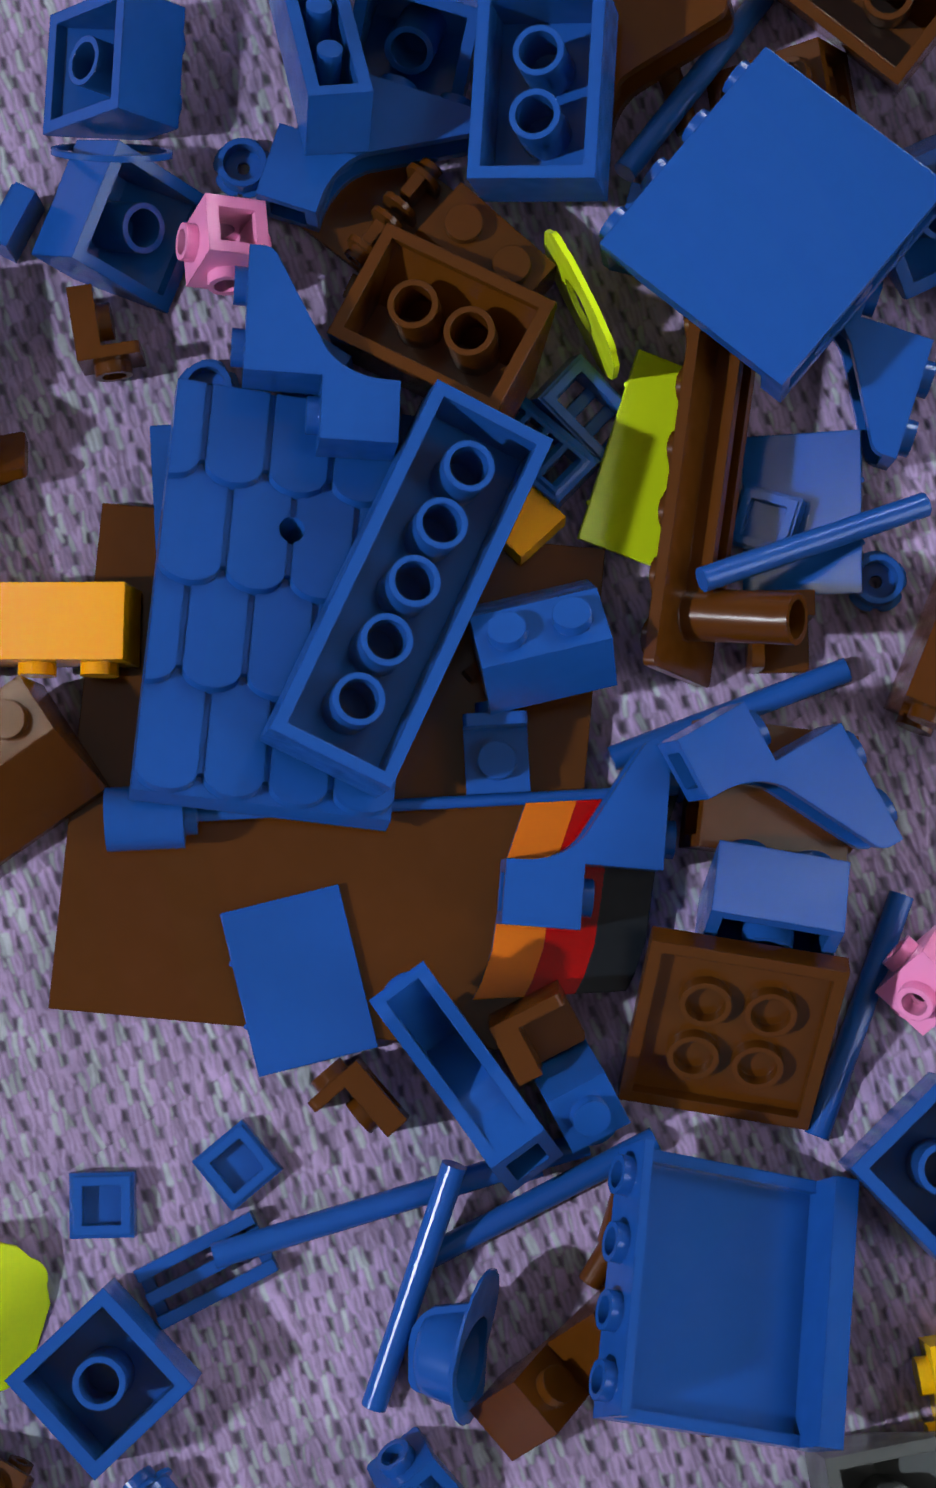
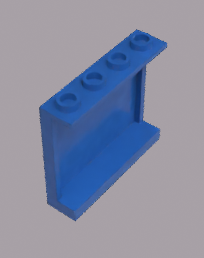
[599,46,936,403]
[589,1138,860,1452]

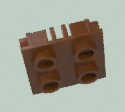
[300,157,453,273]

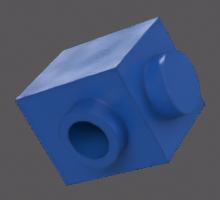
[534,1039,631,1154]

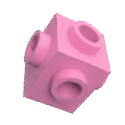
[176,193,272,296]
[875,925,936,1036]

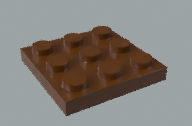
[617,926,850,1130]

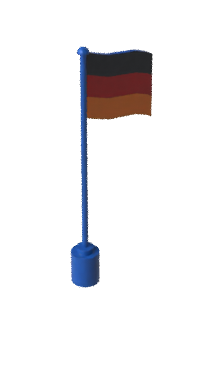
[103,786,684,1000]

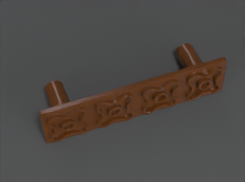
[640,317,808,688]

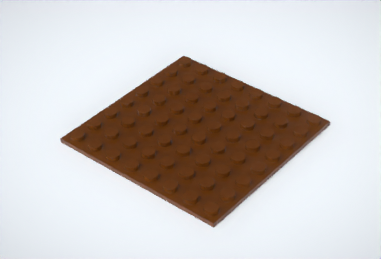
[48,503,605,1050]

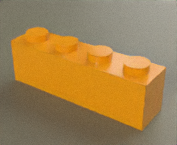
[0,582,142,678]

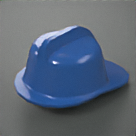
[408,1268,499,1426]

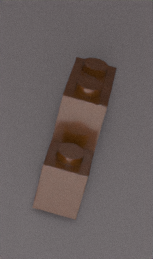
[610,0,734,166]
[469,1285,605,1461]

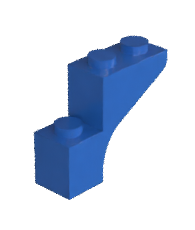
[255,73,471,232]
[230,244,401,461]
[833,281,936,471]
[657,702,903,850]
[496,739,680,930]
[369,961,564,1193]

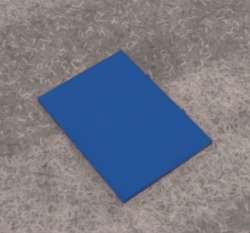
[742,429,865,595]
[220,884,378,1077]

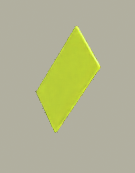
[577,349,682,566]

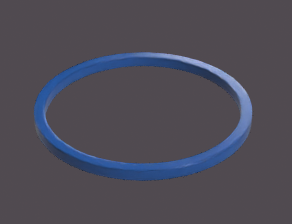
[51,143,173,163]

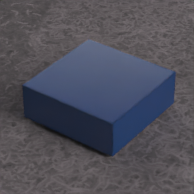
[0,182,45,263]
[732,483,807,551]
[192,1119,284,1212]
[69,1170,137,1239]

